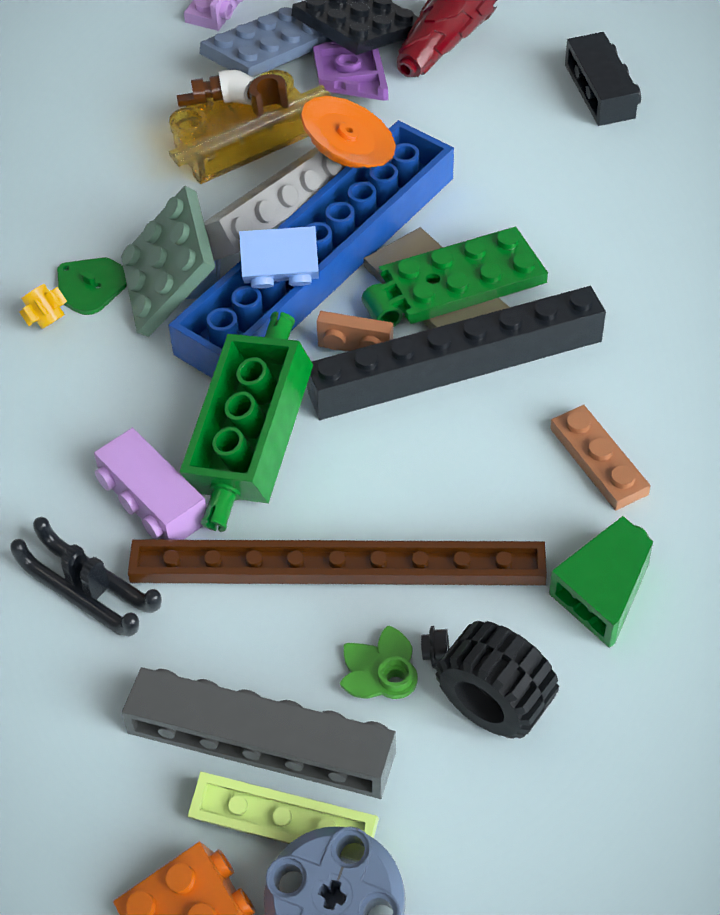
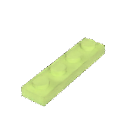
[187,771,379,862]

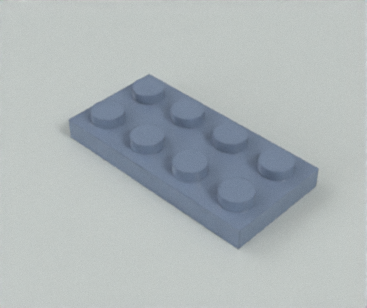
[199,7,332,77]

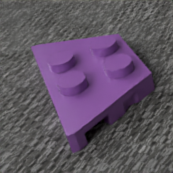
[313,41,389,101]

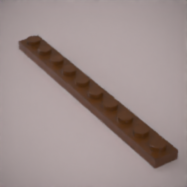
[128,539,547,585]

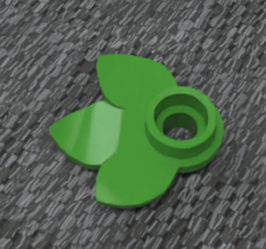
[340,626,418,699]

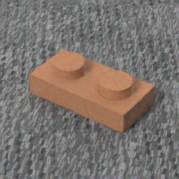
[316,311,393,351]

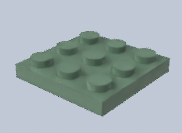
[121,186,215,337]

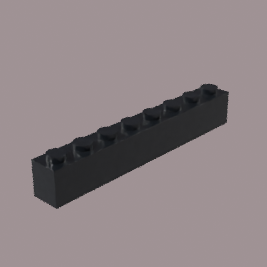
[307,285,606,421]

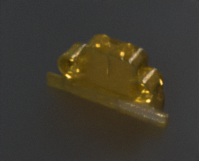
[168,70,331,185]

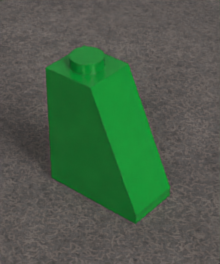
[549,516,653,648]

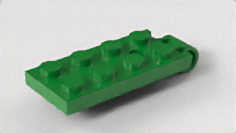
[361,226,548,327]

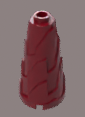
[397,0,497,77]

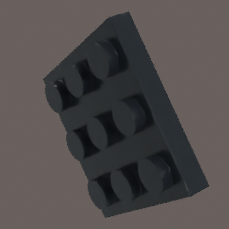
[291,0,418,55]

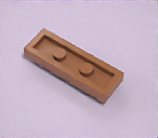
[550,405,651,511]

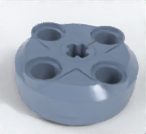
[264,827,406,915]

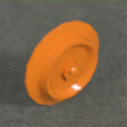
[300,96,396,168]

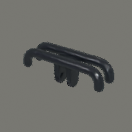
[10,517,162,637]

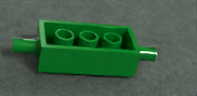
[179,312,313,532]

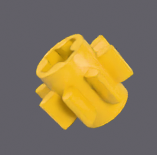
[19,284,67,329]

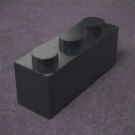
[565,32,641,126]

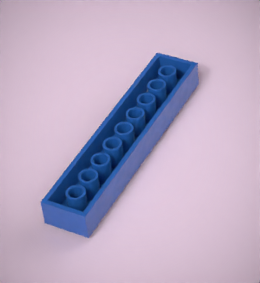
[168,120,454,378]

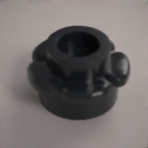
[421,626,450,669]

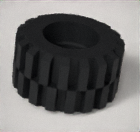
[435,621,559,739]

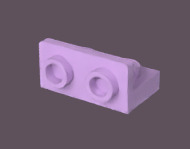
[184,0,243,31]

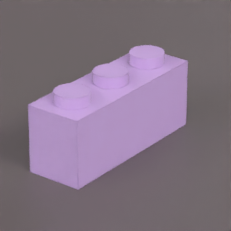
[94,427,206,540]

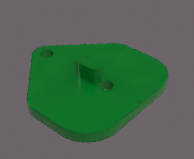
[57,257,127,315]

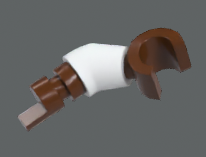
[177,70,290,117]

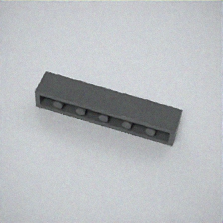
[122,667,396,799]

